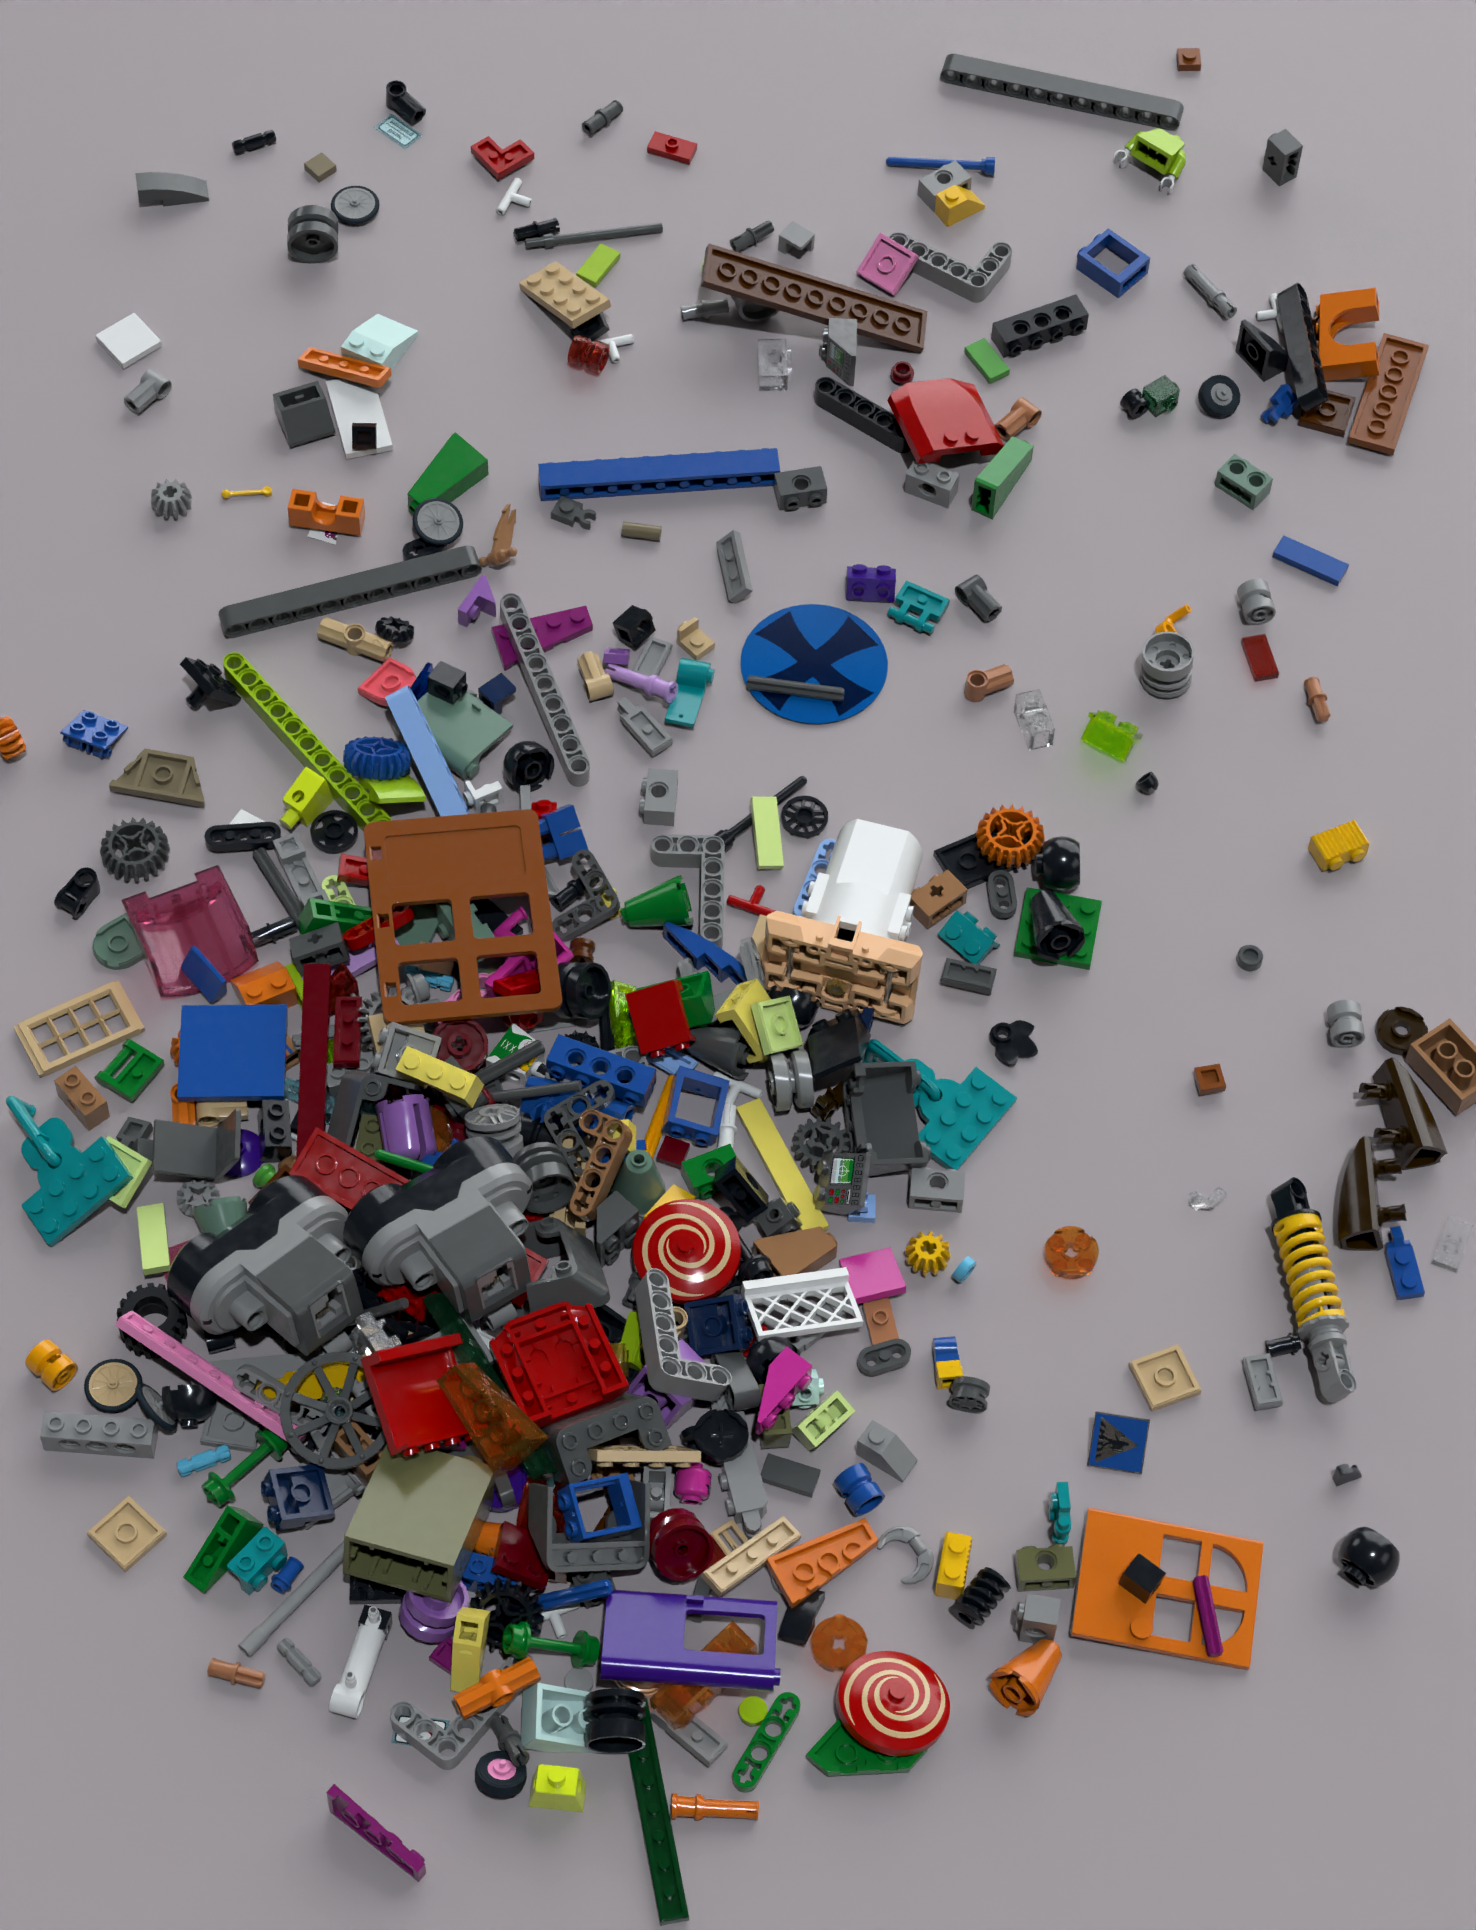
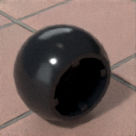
[1036,836,1080,892]
[1338,1526,1400,1587]

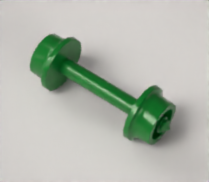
[201,1428,289,1507]
[502,1621,600,1668]

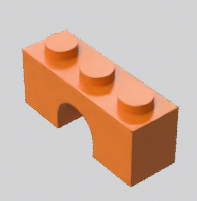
[287,489,366,536]

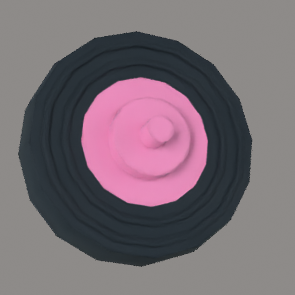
[475,1751,527,1798]

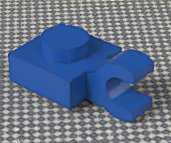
[1261,384,1299,424]

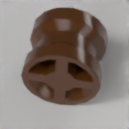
[569,938,595,963]

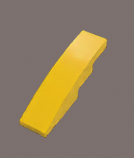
[254,1355,366,1405]

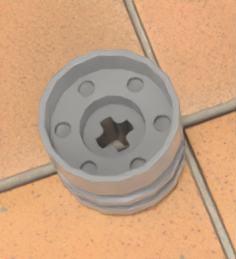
[1140,631,1194,698]
[464,1104,524,1157]

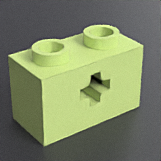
[792,1390,855,1451]

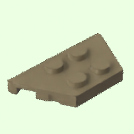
[109,748,205,808]

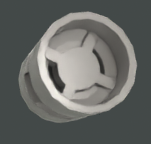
[1237,578,1276,625]
[1327,1000,1365,1048]

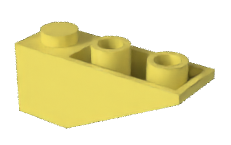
[450,1606,490,1692]

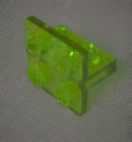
[1081,710,1143,761]

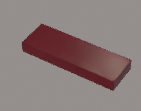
[333,997,363,1068]

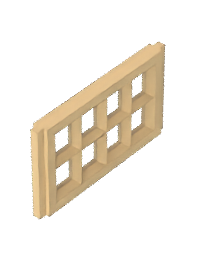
[13,980,145,1077]

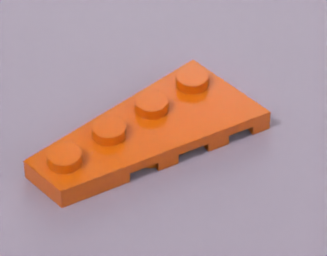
[766,1518,878,1609]

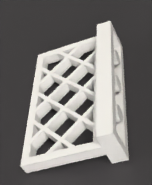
[741,1267,863,1341]

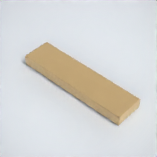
[701,1516,802,1597]

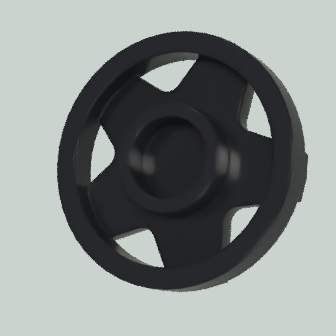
[310,810,358,854]

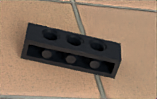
[991,294,1089,358]

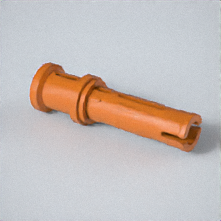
[671,1793,759,1821]

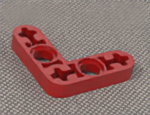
[343,905,414,950]

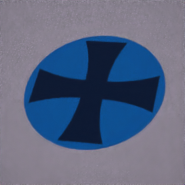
[741,604,888,724]

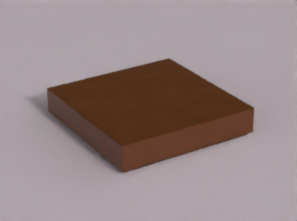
[1298,390,1356,438]

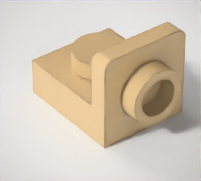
[677,617,715,661]

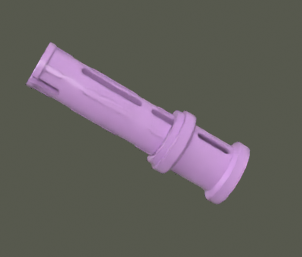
[605,663,678,703]

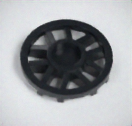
[781,796,828,839]

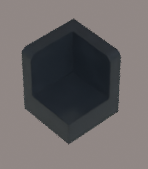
[1118,1554,1166,1604]

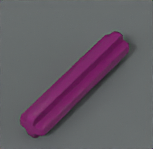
[1193,1575,1223,1657]

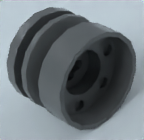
[513,1142,576,1214]

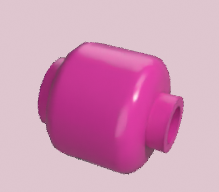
[674,1462,712,1505]

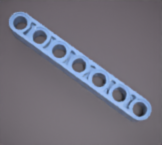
[385,685,470,816]

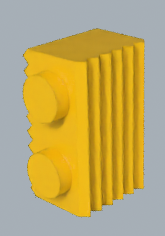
[1308,820,1370,871]
[935,1532,973,1600]

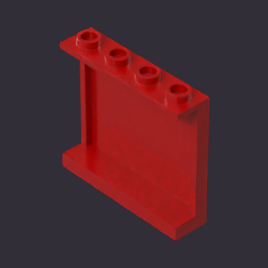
[360,1333,490,1458]

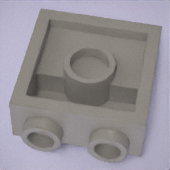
[370,1022,442,1089]

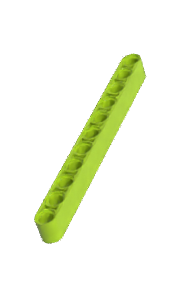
[223,652,392,832]

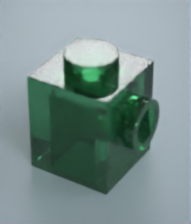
[1142,375,1180,418]

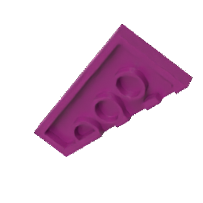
[491,606,593,671]
[326,1784,426,1882]

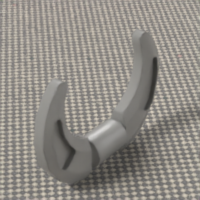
[877,1526,934,1584]

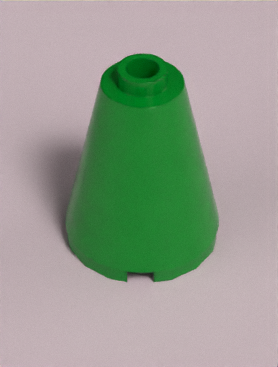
[621,875,694,927]

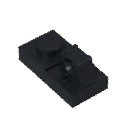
[349,1575,406,1605]

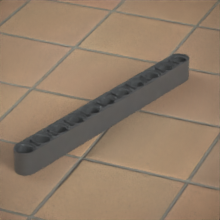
[940,54,1184,130]
[218,545,482,638]

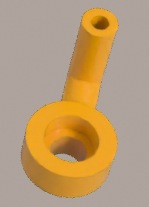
[1155,604,1192,634]

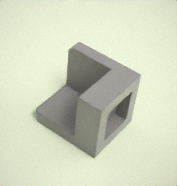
[778,221,815,255]

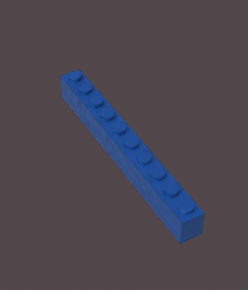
[538,448,780,501]

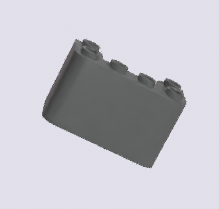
[538,1393,672,1485]

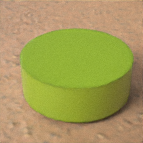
[739,1696,767,1727]

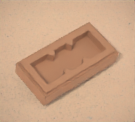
[861,1297,899,1345]

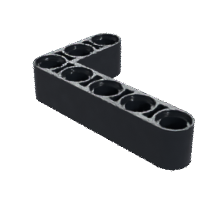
[815,377,911,453]

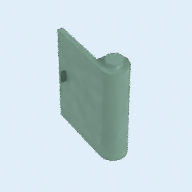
[396,691,513,779]

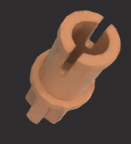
[1304,676,1331,722]
[207,1658,266,1688]

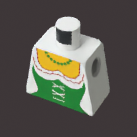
[486,1023,547,1086]

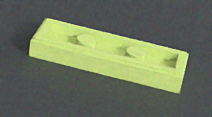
[750,796,784,869]
[137,1203,171,1275]

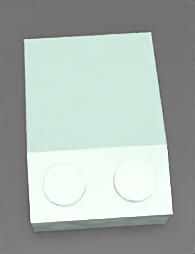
[341,314,418,371]
[521,1683,600,1753]

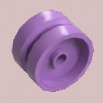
[399,1581,469,1643]

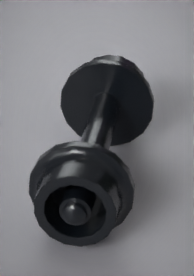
[719,1206,773,1281]

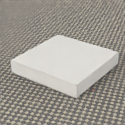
[96,313,162,369]

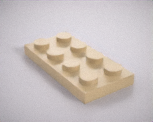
[519,261,611,329]
[587,1445,701,1467]

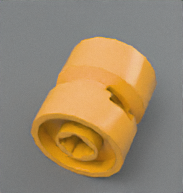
[25,1339,78,1391]

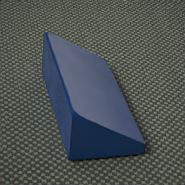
[181,946,227,1003]

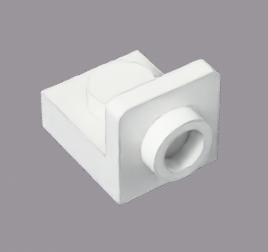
[462,780,504,814]

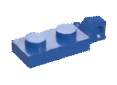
[1385,1226,1425,1300]

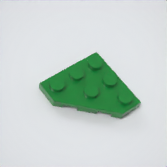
[806,1718,928,1776]

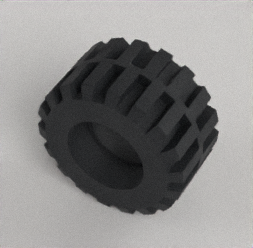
[117,1283,188,1359]

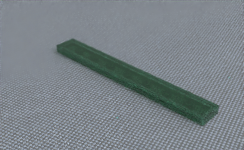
[422,1292,557,1480]

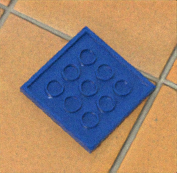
[177,1004,288,1102]

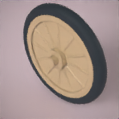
[84,1359,143,1412]

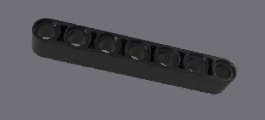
[1277,283,1329,412]

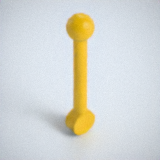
[221,486,272,499]

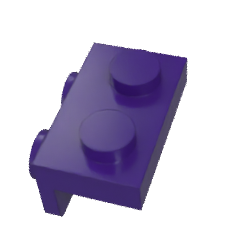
[846,564,896,602]

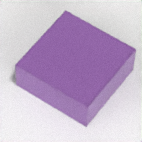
[603,647,630,665]

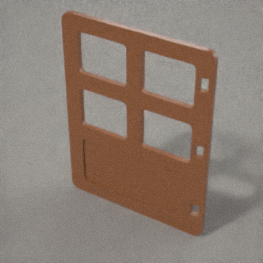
[364,809,562,1025]

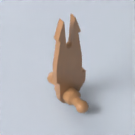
[479,503,517,566]

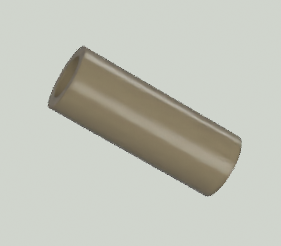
[621,521,662,541]

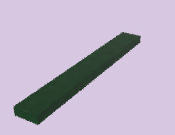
[628,1698,689,1926]

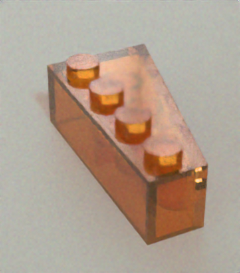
[437,1363,549,1473]
[650,1621,758,1730]

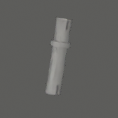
[1183,264,1237,319]

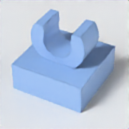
[848,1192,876,1223]

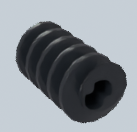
[951,1567,1011,1629]

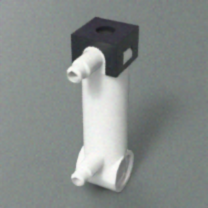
[329,1604,393,1719]

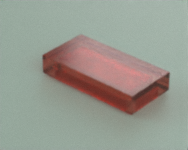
[1241,634,1279,682]

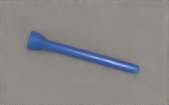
[886,157,995,176]

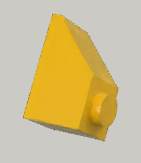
[934,185,985,227]

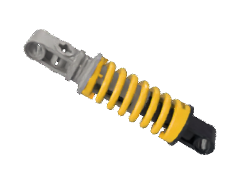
[1271,1177,1357,1403]

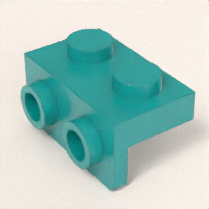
[938,910,1001,965]
[227,1527,288,1596]

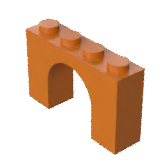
[1316,288,1380,381]

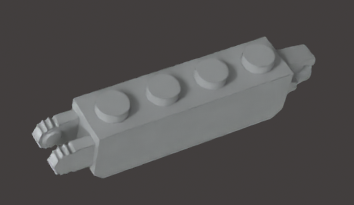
[711,1395,768,1540]

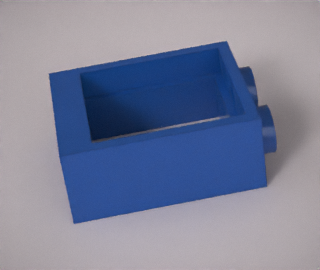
[1076,228,1150,298]
[661,1066,730,1146]
[557,1473,642,1542]

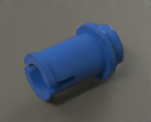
[270,1556,304,1594]

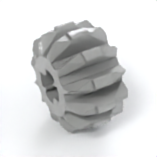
[151,479,192,520]

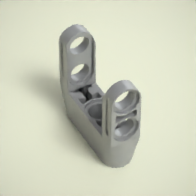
[678,937,767,1027]

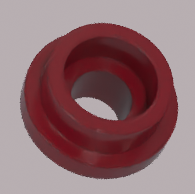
[891,361,914,384]

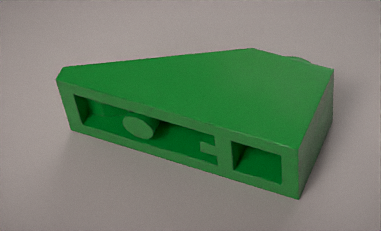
[298,898,372,935]
[183,1505,264,1593]

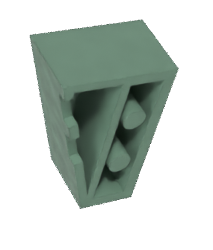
[435,902,505,974]

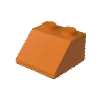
[230,961,298,1008]

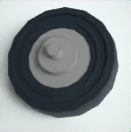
[1198,375,1241,418]

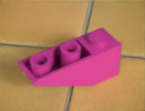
[756,1346,813,1435]

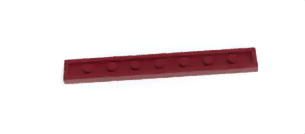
[296,964,331,1160]

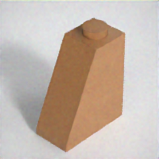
[753,1226,838,1277]

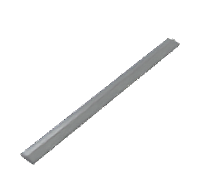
[505,1019,587,1034]

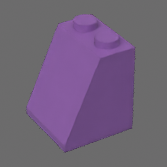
[625,1339,706,1429]

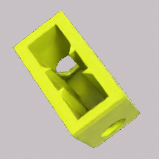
[279,767,334,830]
[528,1764,587,1813]

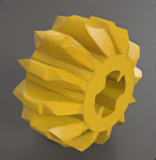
[905,1230,951,1277]

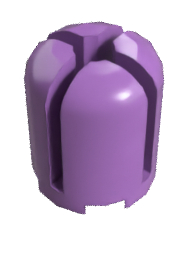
[376,1094,437,1167]

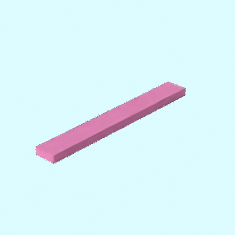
[115,1311,309,1443]

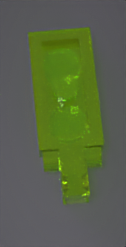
[610,980,636,1049]

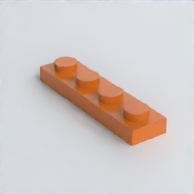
[298,347,392,388]

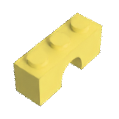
[395,1046,484,1108]

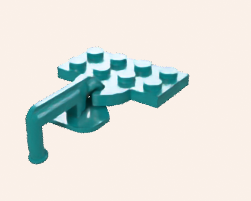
[862,1039,1017,1171]
[6,1096,134,1247]

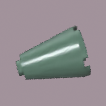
[612,1150,665,1215]
[193,1196,247,1235]

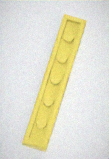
[736,1098,829,1231]

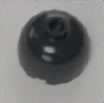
[503,741,554,792]
[768,986,820,1028]
[746,1336,800,1386]
[162,1385,217,1427]

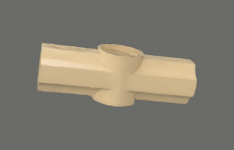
[317,617,394,662]

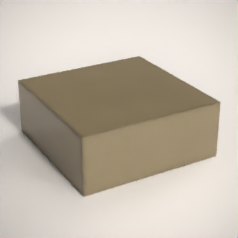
[304,152,337,182]

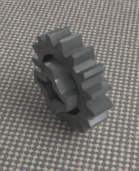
[792,1116,850,1172]

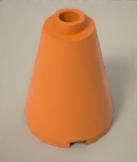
[989,1639,1062,1716]

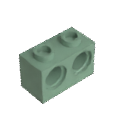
[1215,454,1273,510]

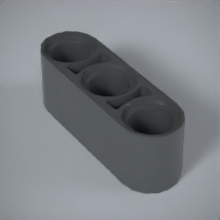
[711,1350,761,1411]

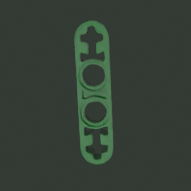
[732,1692,800,1793]

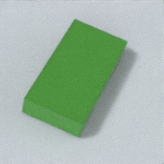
[964,338,1010,384]

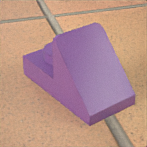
[458,575,496,627]

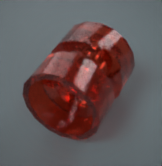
[568,334,610,374]

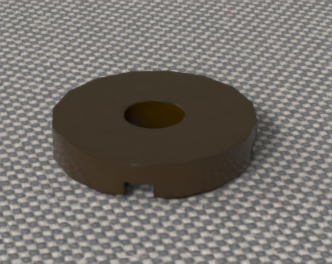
[1375,1006,1428,1056]

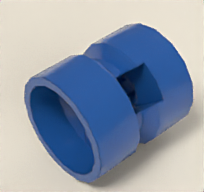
[834,1463,885,1516]

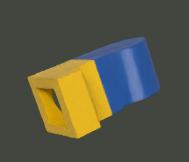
[933,1336,963,1390]

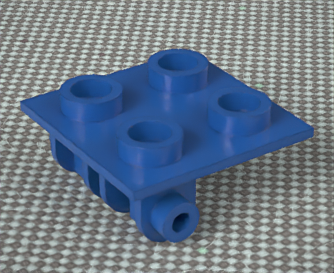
[60,710,128,759]

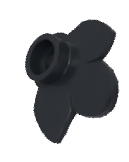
[990,1020,1038,1066]

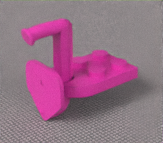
[484,906,574,1019]

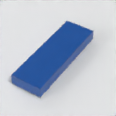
[1272,535,1349,586]

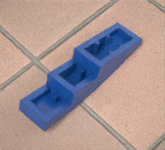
[663,922,747,985]

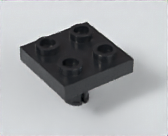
[180,657,241,709]

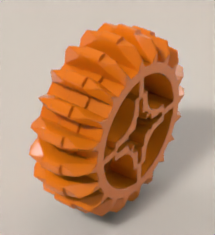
[976,804,1045,869]

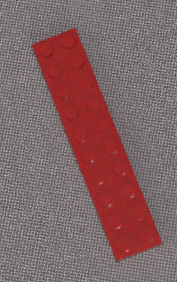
[288,1127,549,1308]

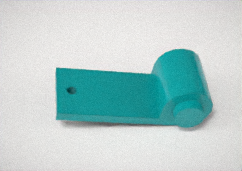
[665,658,715,728]

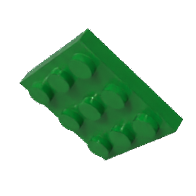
[1014,887,1102,970]

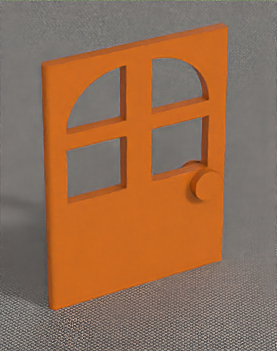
[1071,1508,1264,1670]

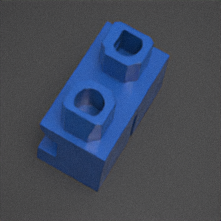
[539,804,589,860]

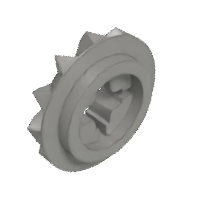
[177,1177,220,1217]

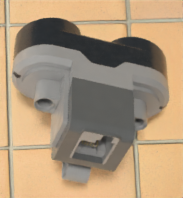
[343,1136,533,1331]
[167,1175,364,1356]

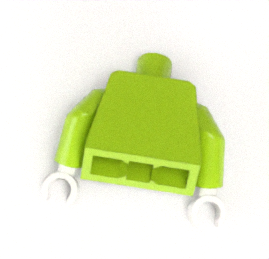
[1114,128,1186,195]

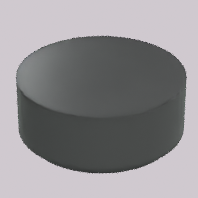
[1237,945,1263,971]

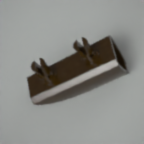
[1359,1057,1448,1170]
[1338,1136,1407,1251]

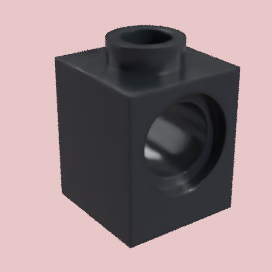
[612,605,656,648]
[427,661,468,705]

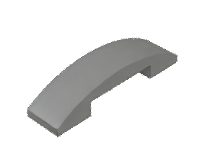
[272,832,330,908]

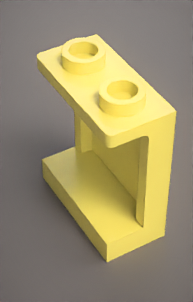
[715,979,771,1063]

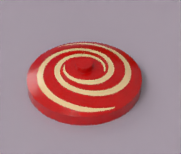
[633,1199,741,1304]
[836,1651,950,1756]

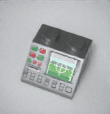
[822,318,857,386]
[814,1153,871,1215]

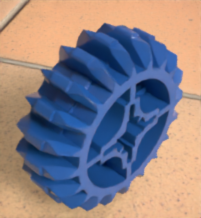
[343,736,411,781]

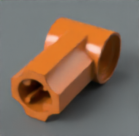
[170,1083,196,1125]

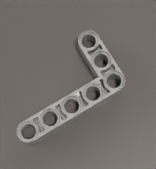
[889,232,1012,303]
[651,834,725,949]
[635,1268,732,1401]
[390,1652,534,1770]

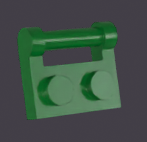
[94,1039,165,1102]

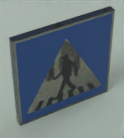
[1087,1411,1150,1474]

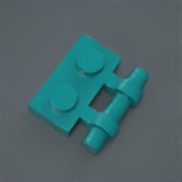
[887,580,950,634]
[1048,1482,1071,1545]

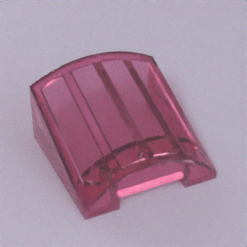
[121,865,259,997]

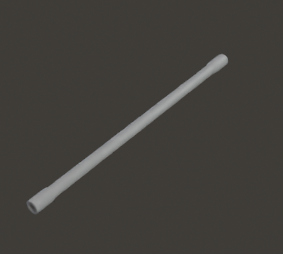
[238,1412,477,1658]

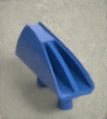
[520,1076,635,1141]

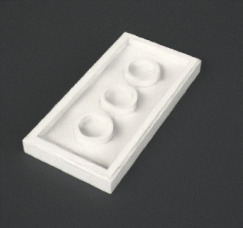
[326,378,393,459]

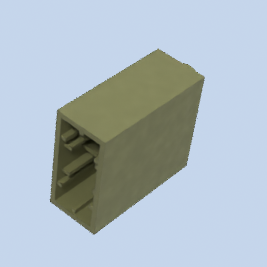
[343,1443,496,1603]

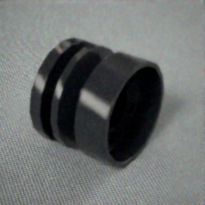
[585,1688,645,1754]

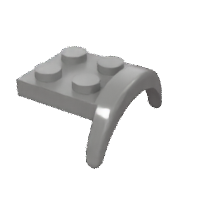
[299,1429,365,1529]

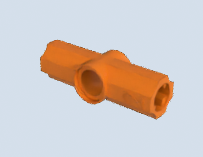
[453,1657,541,1720]

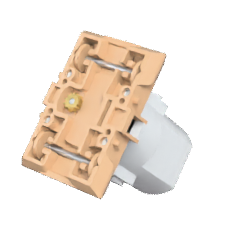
[761,819,923,1024]

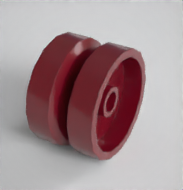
[433,1019,488,1074]
[649,1508,714,1581]

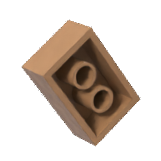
[1405,1018,1476,1116]

